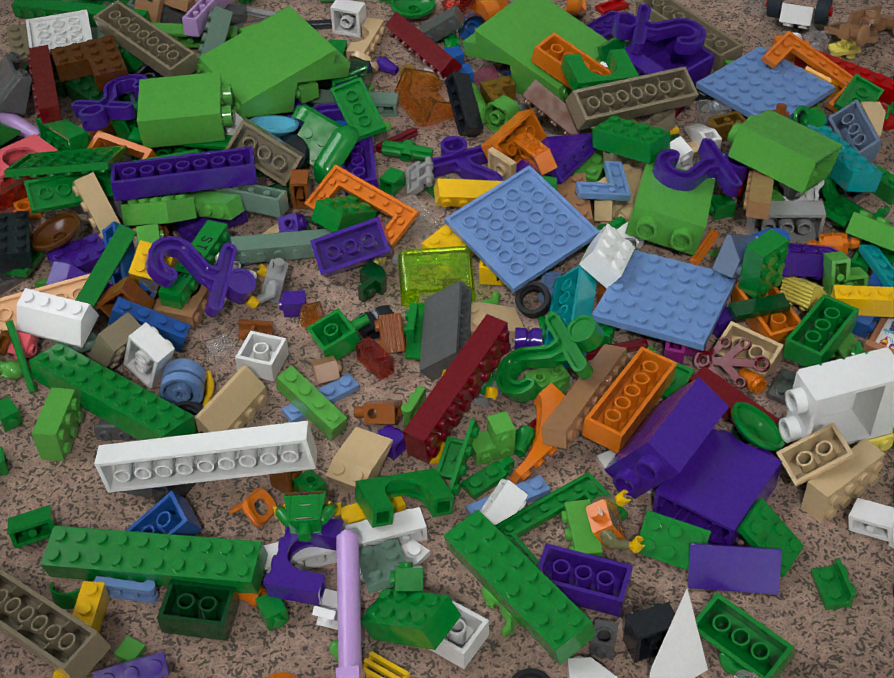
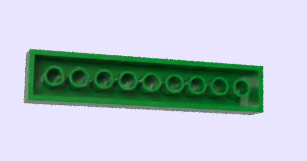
[29,343,196,440]
[40,526,268,594]

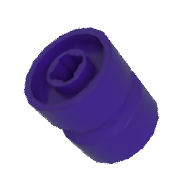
[515,327,543,350]

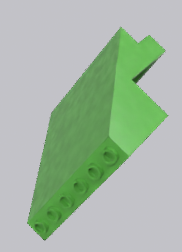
[463,0,608,101]
[196,6,351,118]

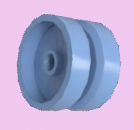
[159,359,207,404]

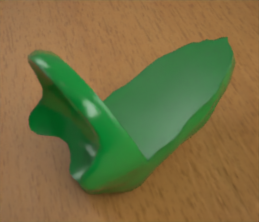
[793,105,827,127]

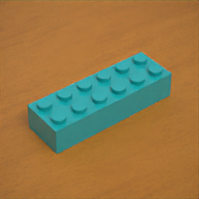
[805,125,883,192]
[544,265,597,369]

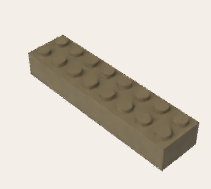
[93,0,198,77]
[636,0,744,71]
[565,67,699,130]
[0,569,111,678]

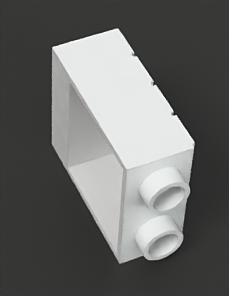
[779,347,894,444]

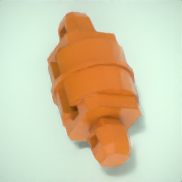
[807,232,860,255]

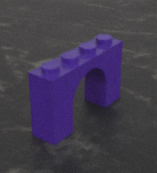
[264,518,345,606]

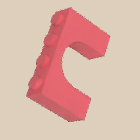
[0,134,58,191]

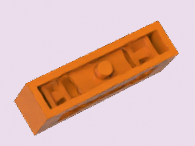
[513,133,557,175]

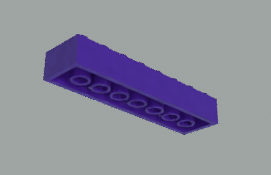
[111,146,257,201]

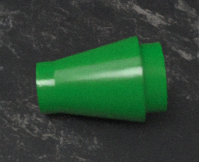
[514,425,536,457]

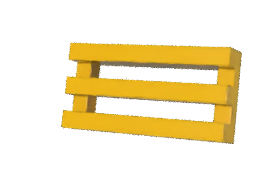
[362,651,410,678]

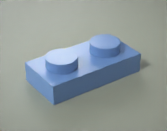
[539,271,561,302]

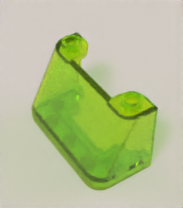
[398,246,476,306]

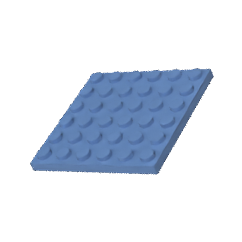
[696,46,836,119]
[444,165,600,293]
[592,250,737,351]

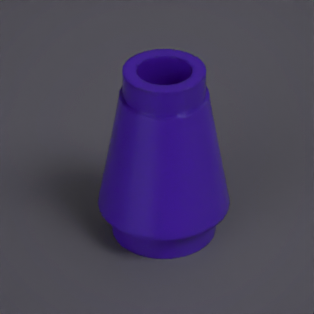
[376,56,399,75]

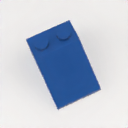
[125,491,202,536]

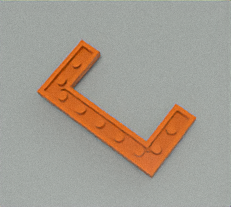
[761,31,854,113]
[304,164,419,249]

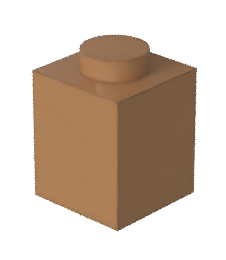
[310,356,342,384]

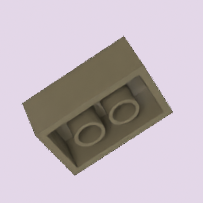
[89,312,141,370]

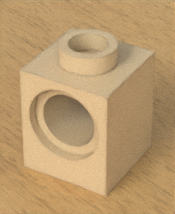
[594,199,615,224]

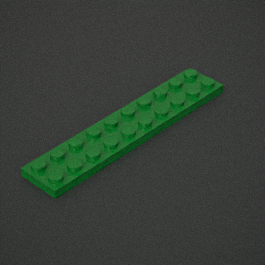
[24,149,198,214]

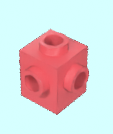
[7,331,39,359]

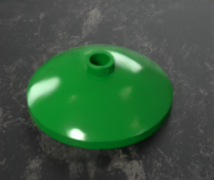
[391,0,435,19]
[731,402,785,451]

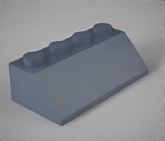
[828,99,882,163]
[712,234,756,278]

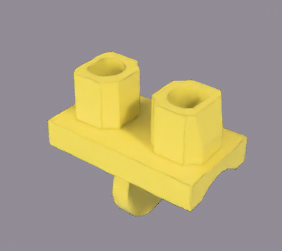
[828,39,861,59]

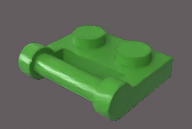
[401,386,426,430]

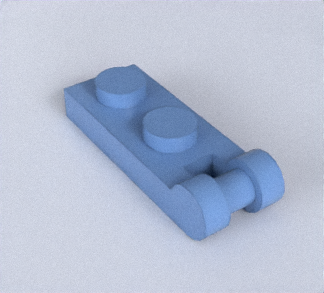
[94,576,159,603]

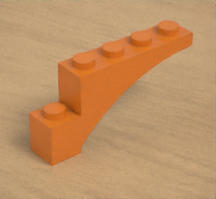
[510,383,565,485]

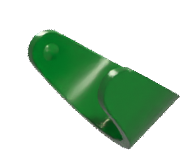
[50,579,90,609]

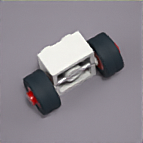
[766,0,834,29]

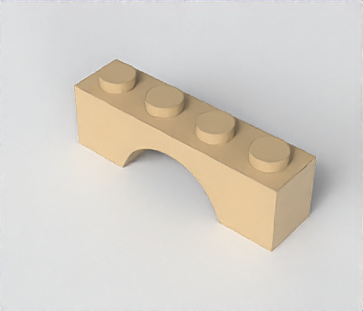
[346,17,386,65]

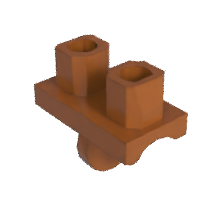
[238,319,273,339]

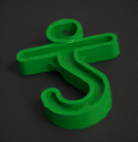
[495,312,604,403]

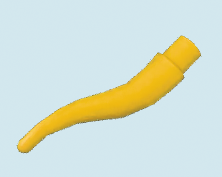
[203,370,215,408]

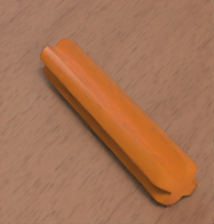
[689,229,719,266]

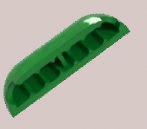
[312,125,359,184]

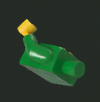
[273,490,341,542]

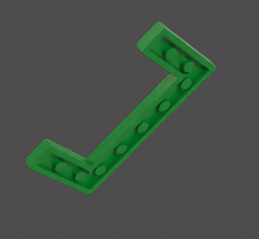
[495,472,628,567]

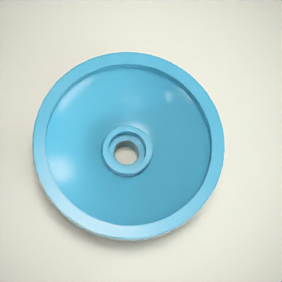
[250,115,299,138]

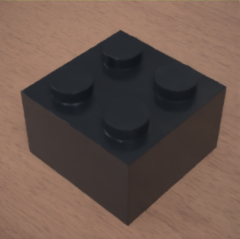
[623,602,675,663]

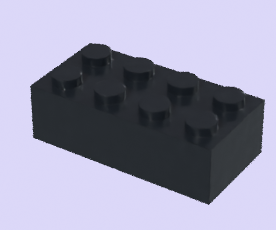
[0,211,33,273]

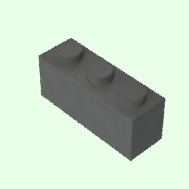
[419,5,465,42]

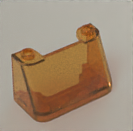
[395,67,454,127]

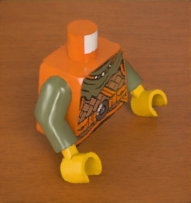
[586,490,645,553]

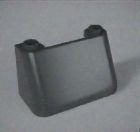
[0,52,32,114]

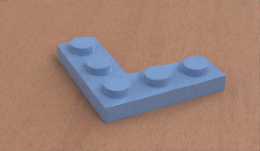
[575,161,631,201]

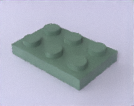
[359,538,406,594]

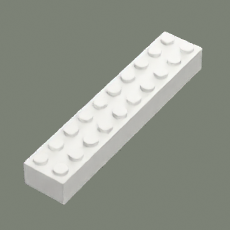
[94,421,317,493]

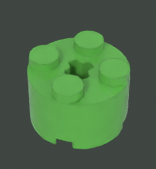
[483,95,520,132]

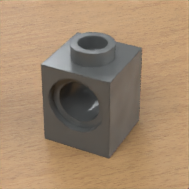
[590,619,619,659]

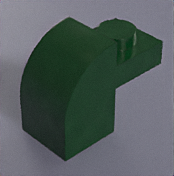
[358,261,387,302]

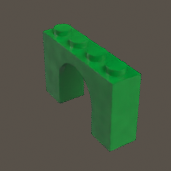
[561,48,639,91]
[355,468,455,528]

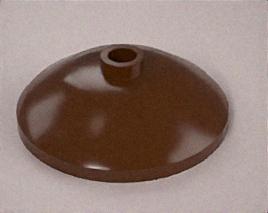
[31,212,81,252]

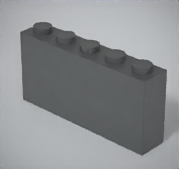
[420,280,472,380]

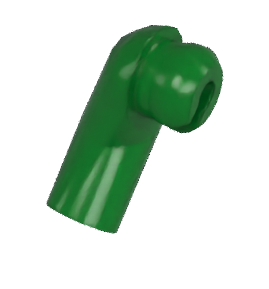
[718,651,747,678]

